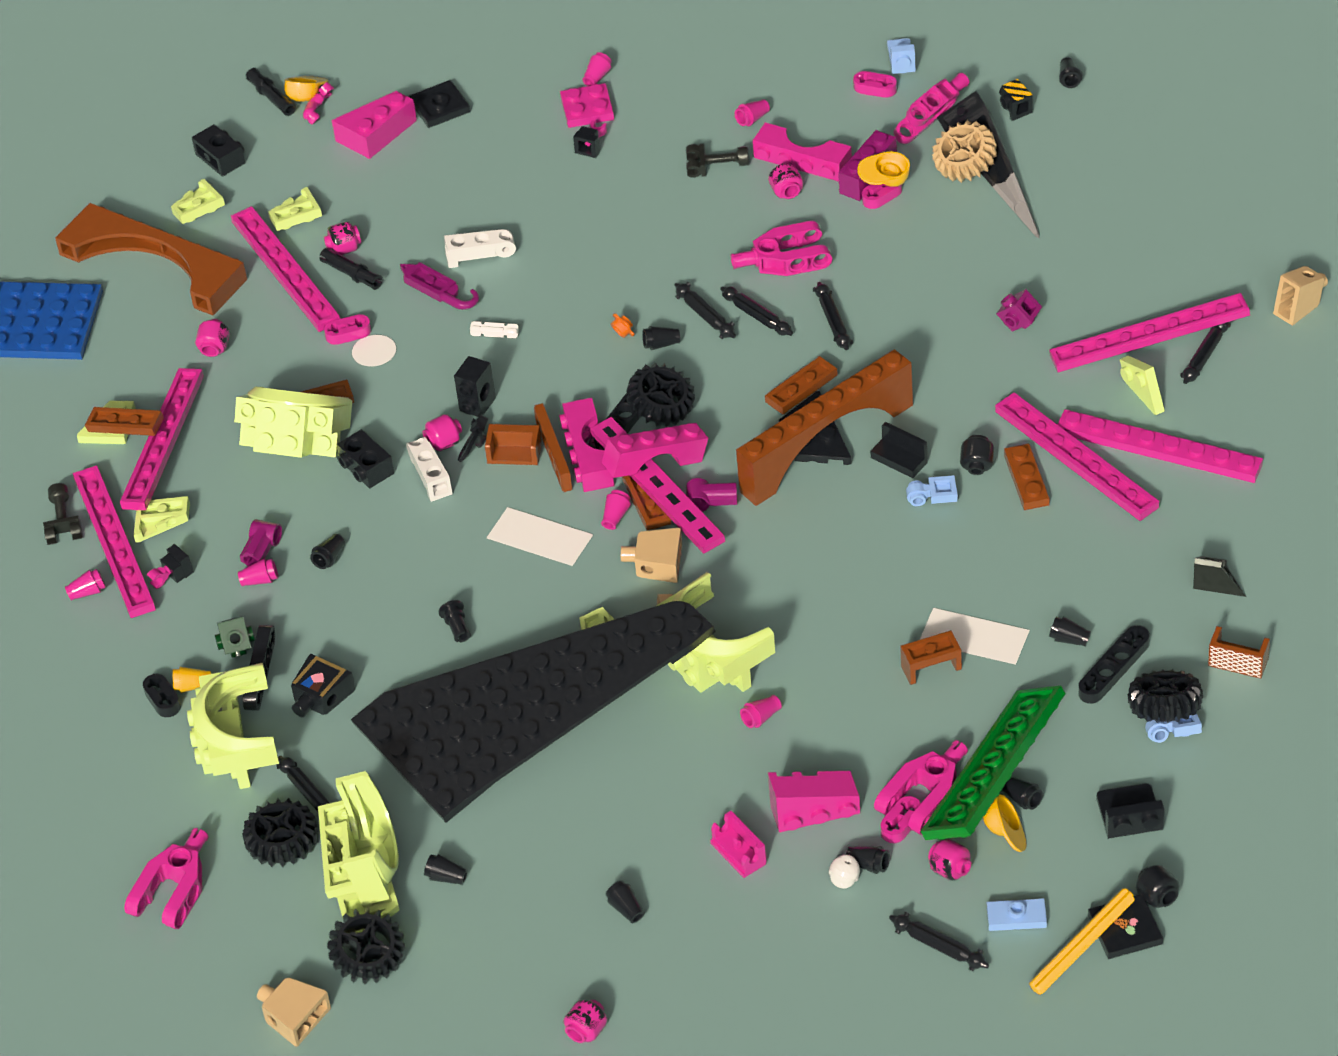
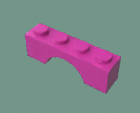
[753,122,852,182]
[559,398,614,492]
[602,423,708,478]

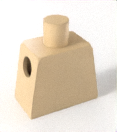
[1273,266,1328,326]
[621,528,682,583]
[257,978,331,1047]

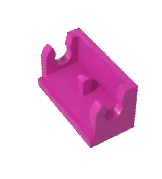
[710,811,766,878]

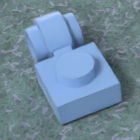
[906,475,958,506]
[1145,714,1202,743]

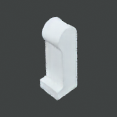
[444,229,516,268]
[406,437,452,502]

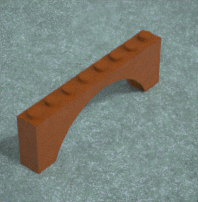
[55,203,247,316]
[736,349,913,506]

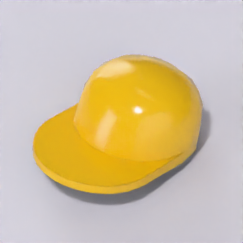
[285,76,328,102]
[857,151,910,187]
[983,794,1026,852]

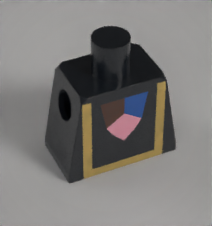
[291,654,355,717]

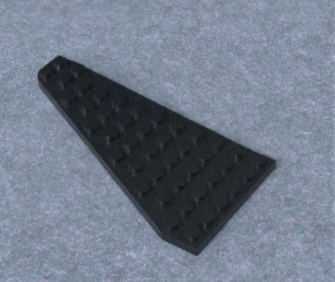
[351,601,716,823]

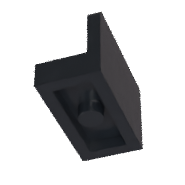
[870,422,928,478]

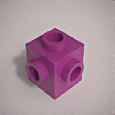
[996,289,1042,332]

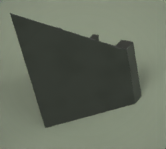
[1193,556,1246,597]

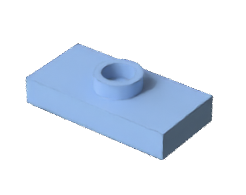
[987,899,1047,931]

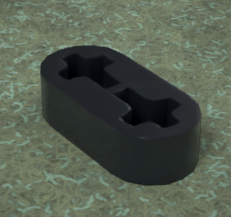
[143,674,181,718]

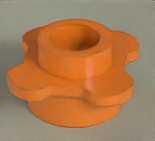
[611,313,635,338]

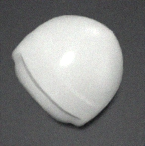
[829,855,860,888]

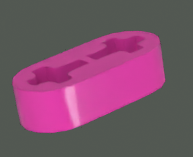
[853,71,897,98]
[862,184,902,209]
[324,314,371,345]
[881,796,921,843]

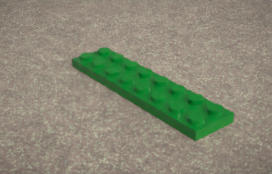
[920,685,1066,840]

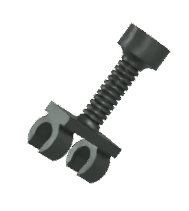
[686,143,749,178]
[43,483,83,545]

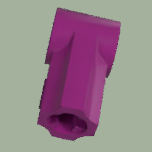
[686,478,737,512]
[240,519,282,567]

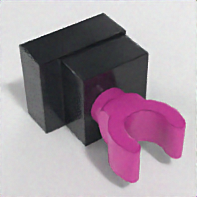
[573,120,607,158]
[147,544,194,589]

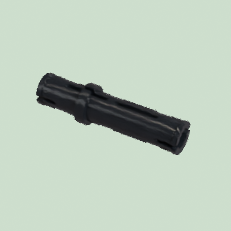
[246,68,296,116]
[319,248,383,290]

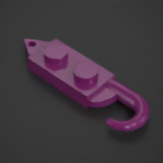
[400,262,479,310]

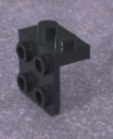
[1096,783,1164,839]

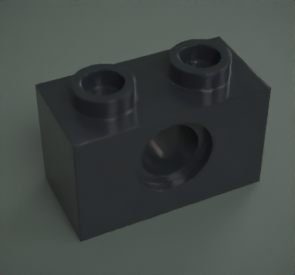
[192,124,245,177]
[454,356,496,417]

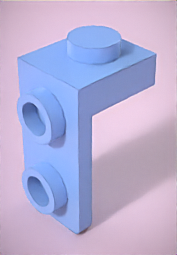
[887,38,915,74]

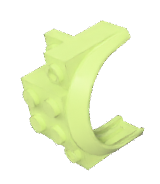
[234,386,352,458]
[656,572,775,693]
[187,663,279,789]
[318,771,399,906]

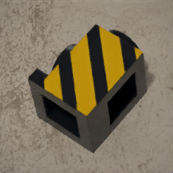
[999,79,1033,121]

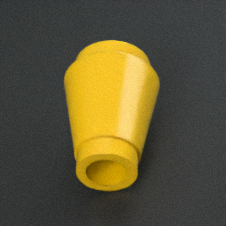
[173,666,211,693]

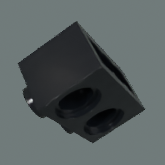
[337,429,394,489]

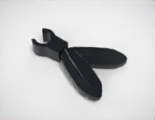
[458,413,488,463]

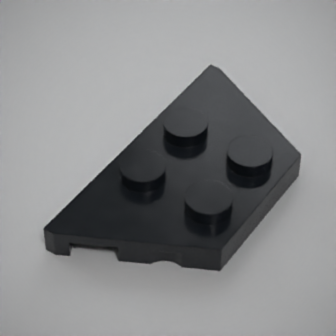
[779,391,852,465]

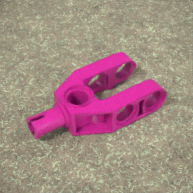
[893,73,969,144]
[731,221,832,276]
[874,740,968,835]
[124,828,209,929]

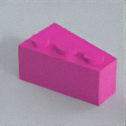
[332,91,417,159]
[768,771,860,833]

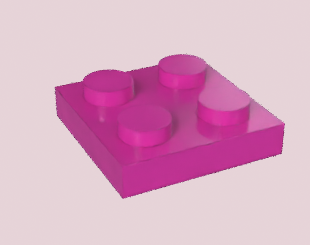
[560,83,614,128]

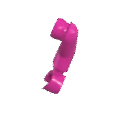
[303,82,335,125]

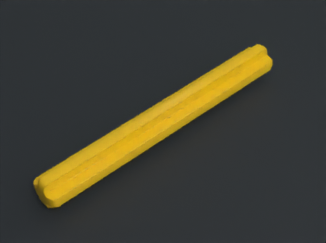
[1029,888,1134,995]

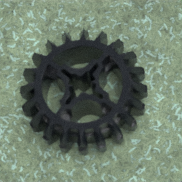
[626,362,695,427]
[1127,669,1203,723]
[242,798,318,867]
[327,907,405,985]

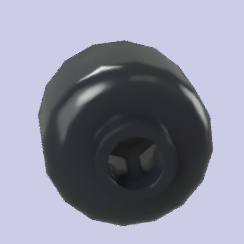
[960,435,994,475]
[1136,865,1179,908]

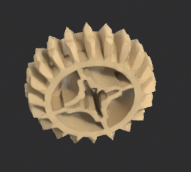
[932,120,997,183]

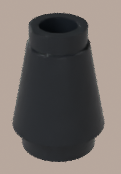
[1059,57,1082,88]
[642,326,680,351]
[310,534,345,569]
[1049,616,1091,647]
[1002,777,1043,810]
[845,846,890,874]
[424,854,468,885]
[606,881,645,924]

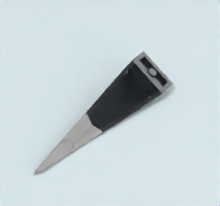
[937,91,1040,238]

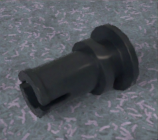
[438,600,471,643]

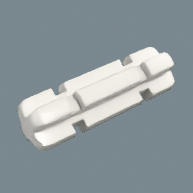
[470,321,519,339]

